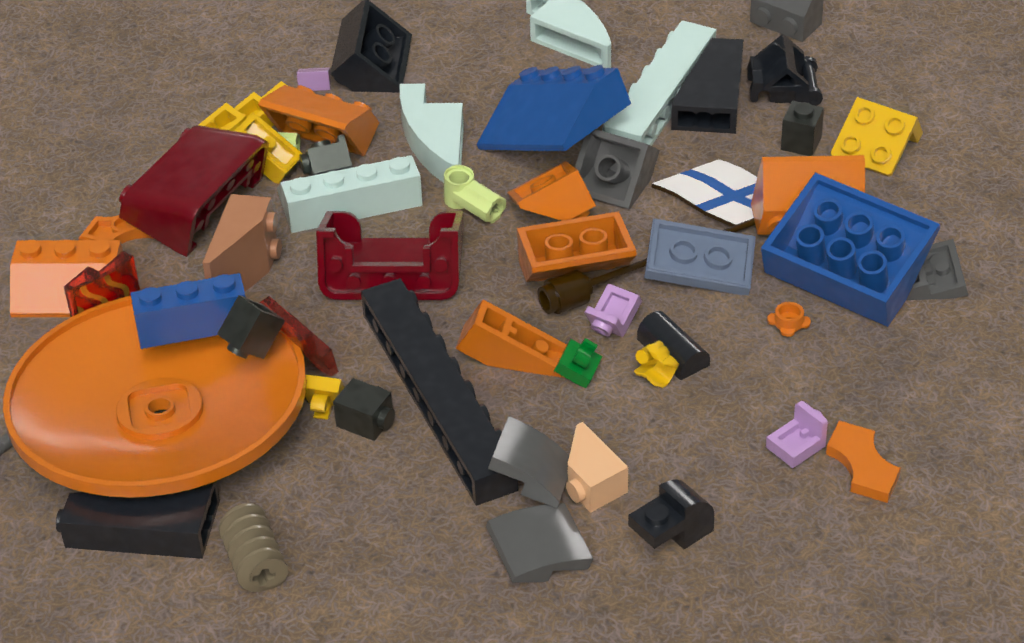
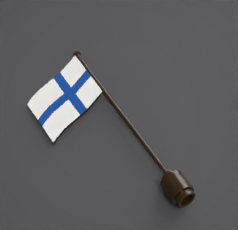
[537,159,757,314]

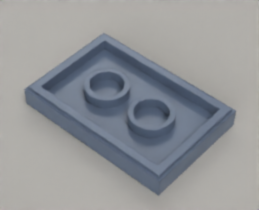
[644,218,756,295]

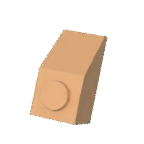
[566,422,628,513]

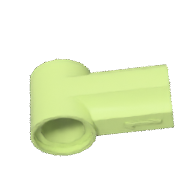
[444,165,506,224]

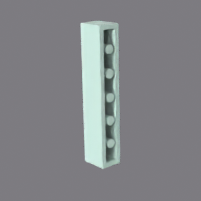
[602,20,717,146]

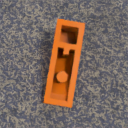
[455,299,567,378]

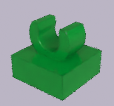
[554,338,602,388]

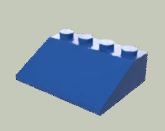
[477,65,631,151]
[761,172,940,327]

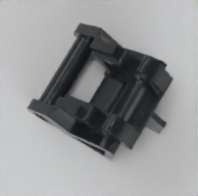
[747,34,823,106]

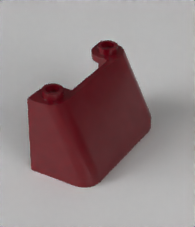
[119,125,269,257]
[316,211,464,300]

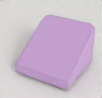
[297,67,331,91]

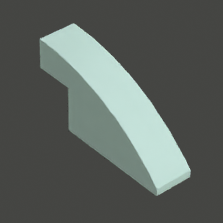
[526,0,611,68]
[400,83,464,183]

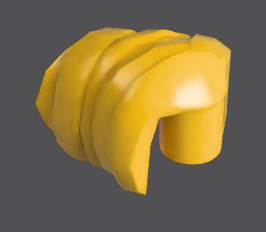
[634,340,679,388]

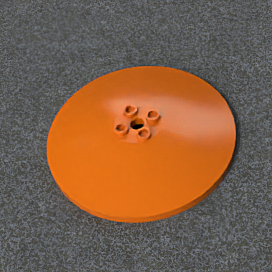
[3,296,307,498]

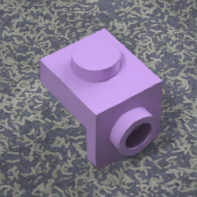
[584,283,642,337]
[766,401,828,468]

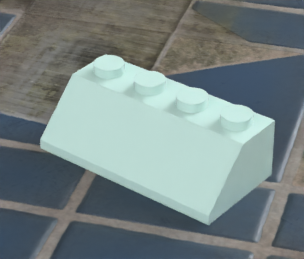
[277,155,423,233]

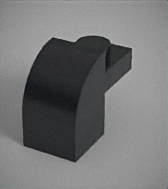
[628,479,714,549]

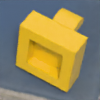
[305,375,345,420]

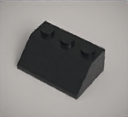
[330,0,412,93]

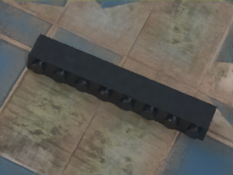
[361,278,519,506]

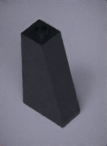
[671,38,744,134]
[56,481,220,559]

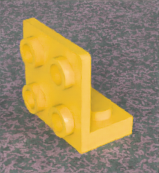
[831,97,923,176]

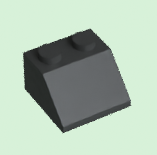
[750,0,824,42]
[575,129,660,210]

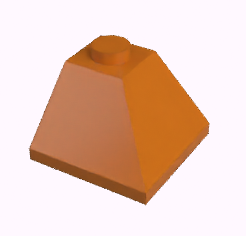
[507,161,596,221]

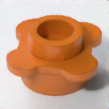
[767,302,811,337]

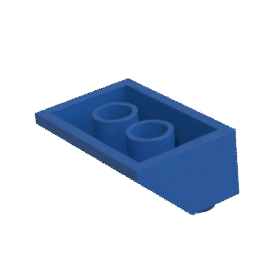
[130,273,246,349]

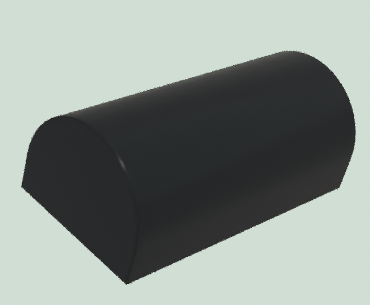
[637,311,710,380]

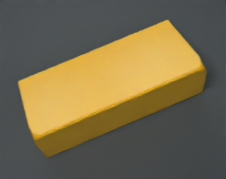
[235,112,303,184]

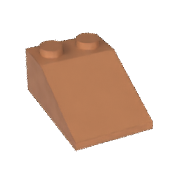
[202,194,282,292]

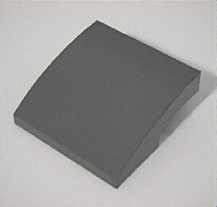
[906,239,968,300]
[488,416,569,508]
[486,503,593,583]

